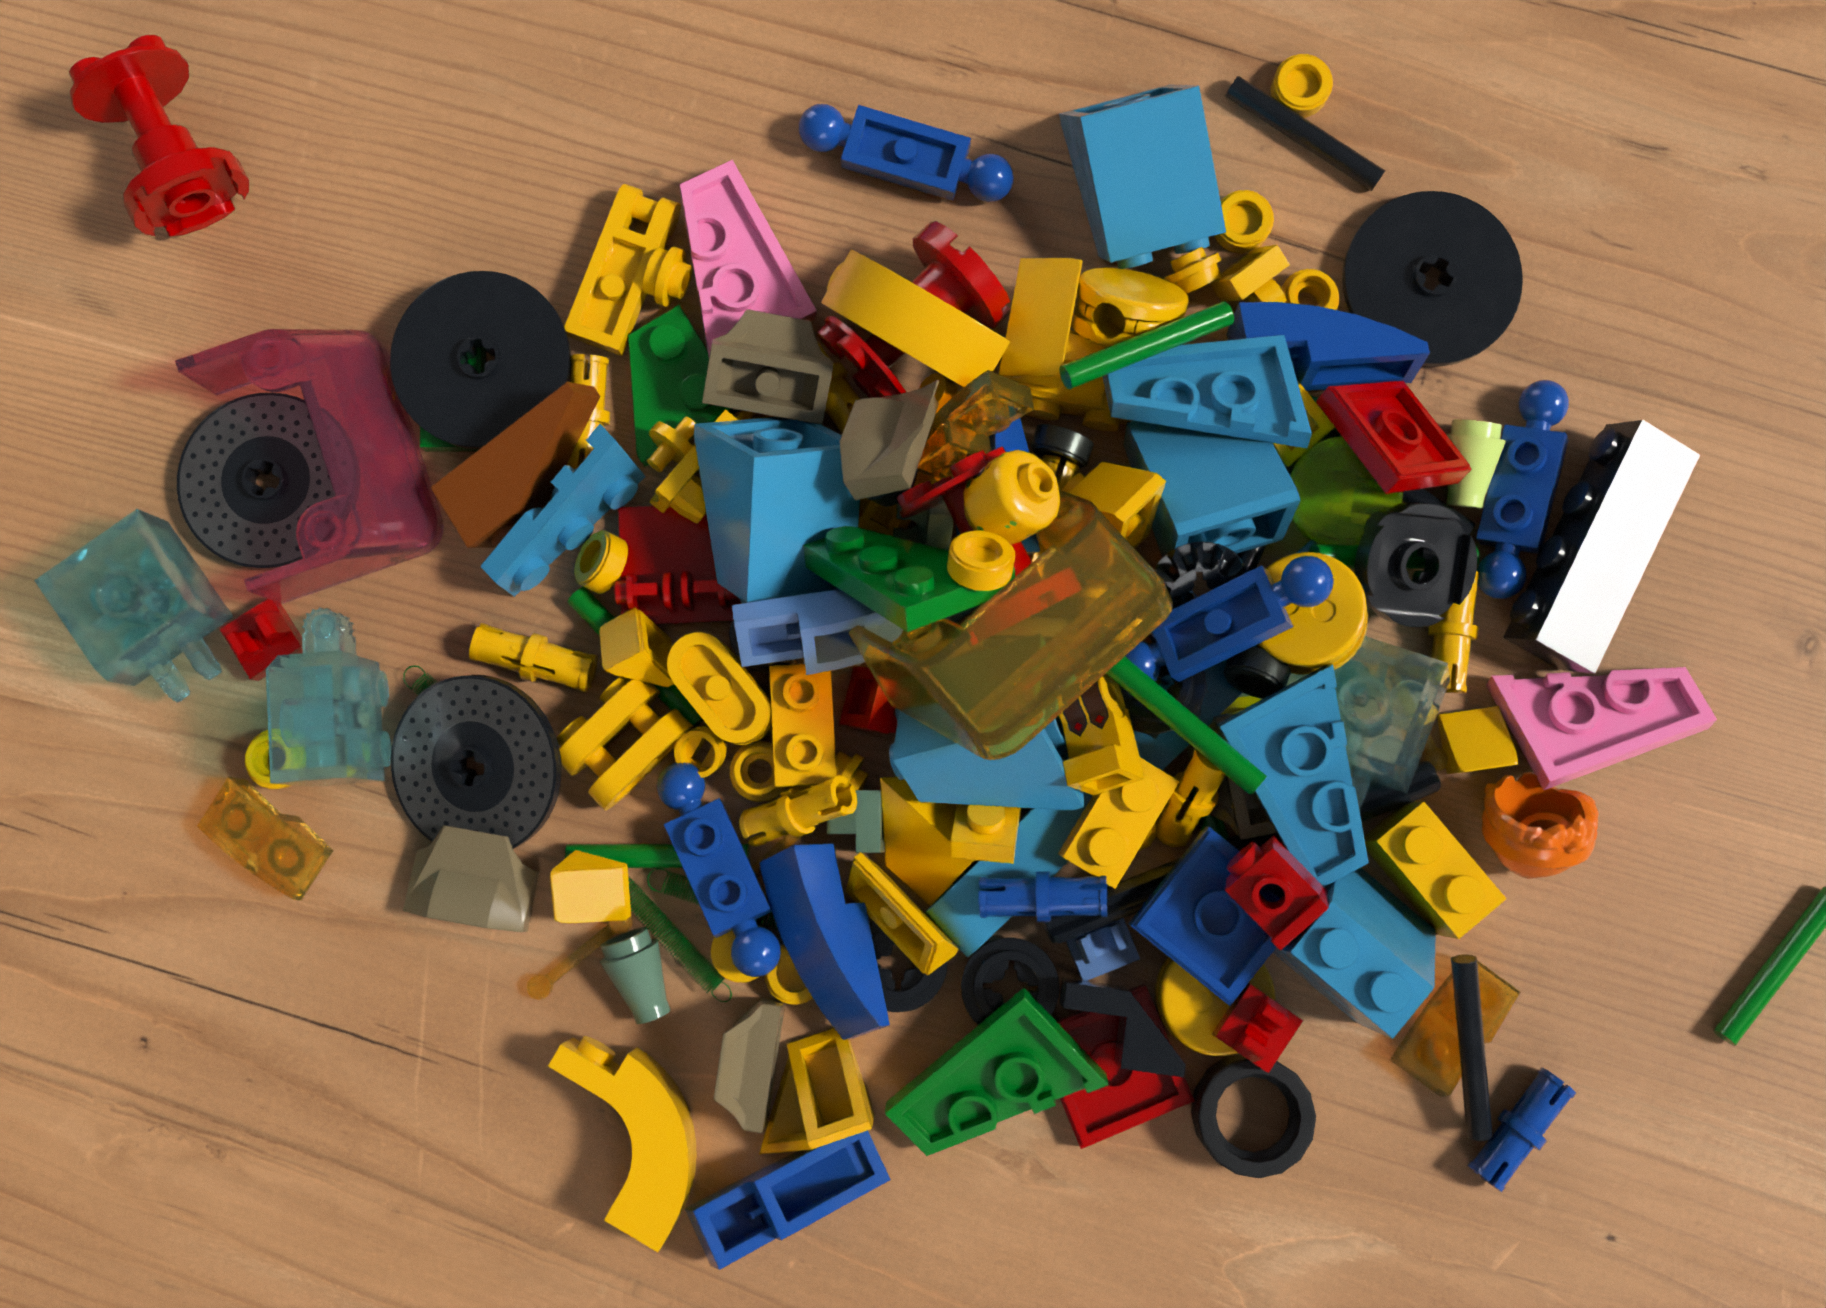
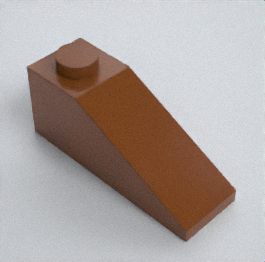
[430,382,601,549]

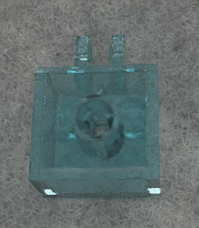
[34,509,234,703]
[266,607,392,787]
[1334,636,1450,810]

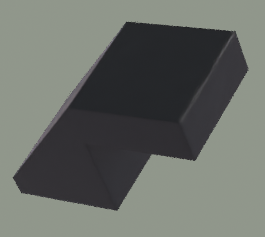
[1059,978,1186,1077]

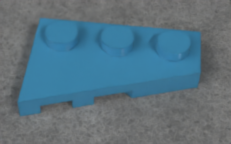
[1102,335,1312,448]
[480,424,646,597]
[1217,664,1369,887]

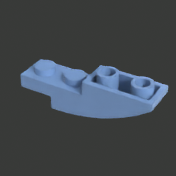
[732,589,980,675]

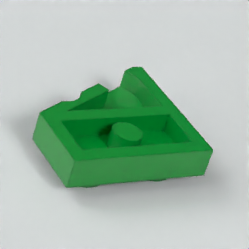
[628,305,740,467]

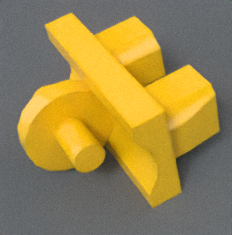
[647,409,738,524]

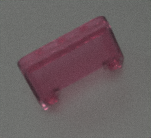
[175,329,444,604]

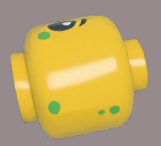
[963,450,1060,545]

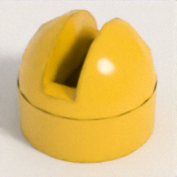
[674,726,727,778]

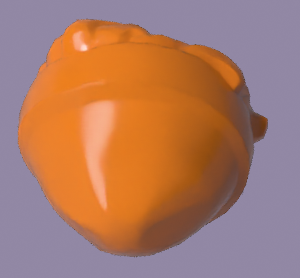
[1482,772,1599,879]

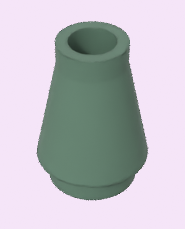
[600,927,671,1024]

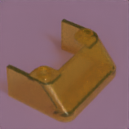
[848,490,1173,760]

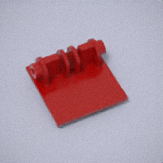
[615,506,741,625]

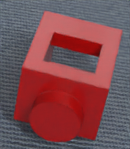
[1225,836,1329,951]

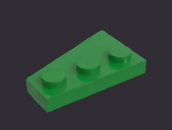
[803,526,1016,632]
[885,988,1108,1156]

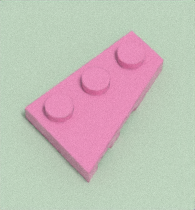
[680,160,817,357]
[1486,667,1717,790]

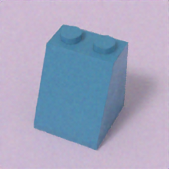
[1059,84,1226,269]
[694,417,860,603]
[1123,421,1301,557]
[889,634,1084,810]
[1273,868,1436,1039]

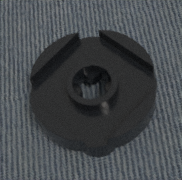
[1354,502,1477,627]

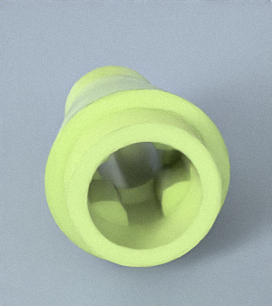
[1446,419,1506,509]

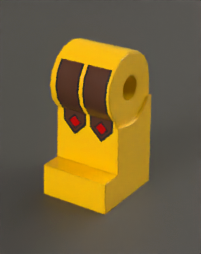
[1053,666,1145,796]

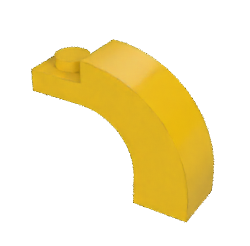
[821,249,1011,396]
[548,1036,697,1253]

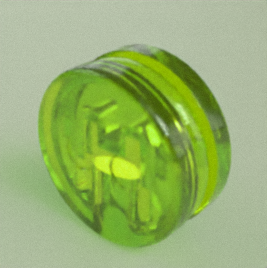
[1290,436,1403,545]

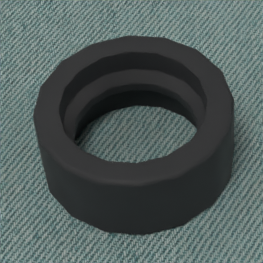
[1191,1054,1316,1178]

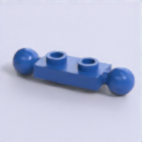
[799,104,1014,202]
[1476,380,1569,599]
[1113,556,1334,682]
[656,762,781,977]

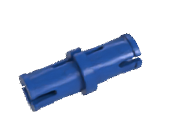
[979,871,1108,922]
[1467,1067,1576,1192]

